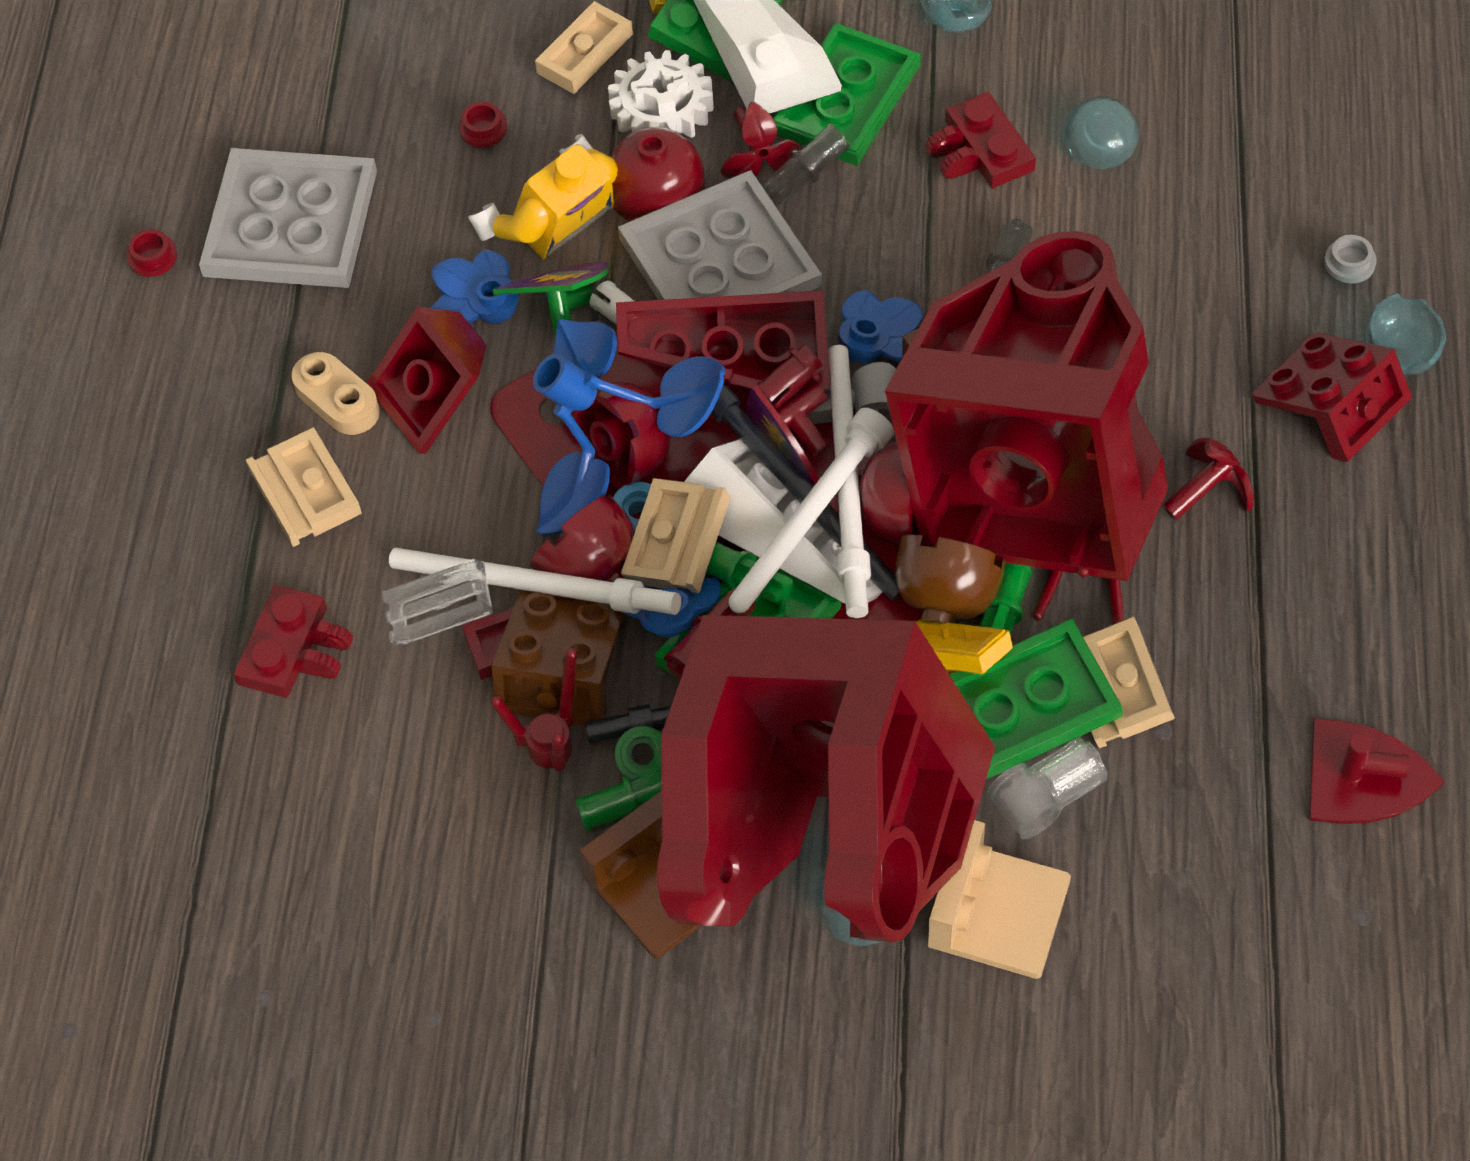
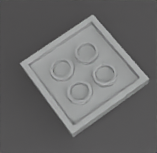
[199,148,377,288]
[618,170,822,300]

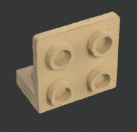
[928,820,1071,979]

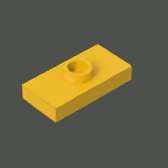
[916,619,1013,674]

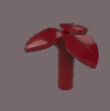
[720,101,802,179]
[1162,438,1254,520]

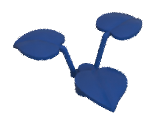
[533,319,726,536]

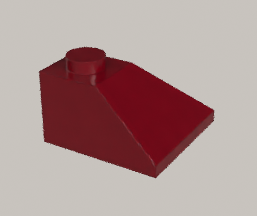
[367,307,487,454]

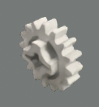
[608,50,714,138]

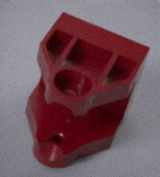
[885,231,1168,581]
[657,615,995,943]

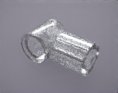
[987,737,1108,840]

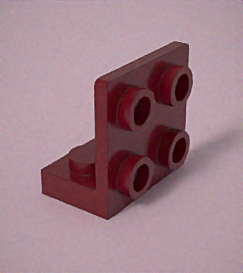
[1252,333,1412,462]

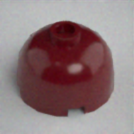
[611,127,705,221]
[571,382,670,490]
[858,441,921,546]
[530,495,636,583]

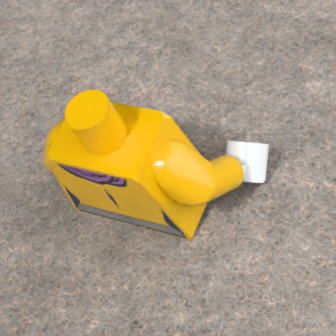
[468,134,618,260]

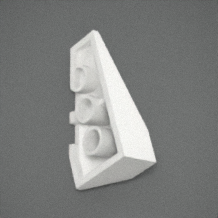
[693,0,842,113]
[684,439,882,604]

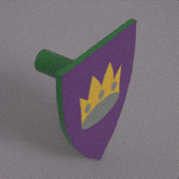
[493,260,609,337]

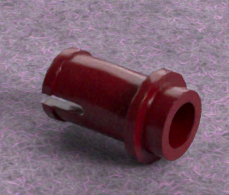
[757,344,824,410]

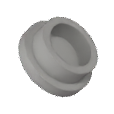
[1324,235,1376,283]

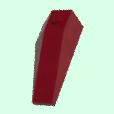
[616,290,830,394]

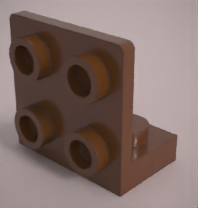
[492,590,625,726]
[580,790,701,959]

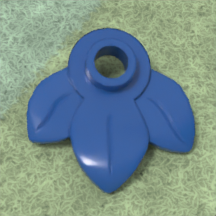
[430,249,519,324]
[838,290,923,363]
[621,577,721,637]

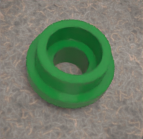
[615,726,662,780]

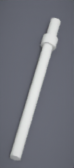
[828,345,871,618]
[389,548,681,615]

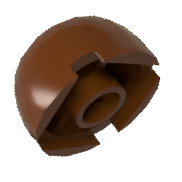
[894,535,1006,624]

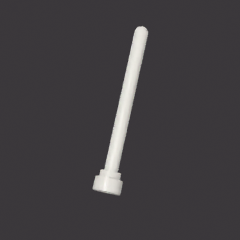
[729,408,894,613]

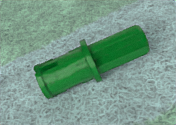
[706,541,794,605]
[980,563,1032,637]
[575,770,662,832]

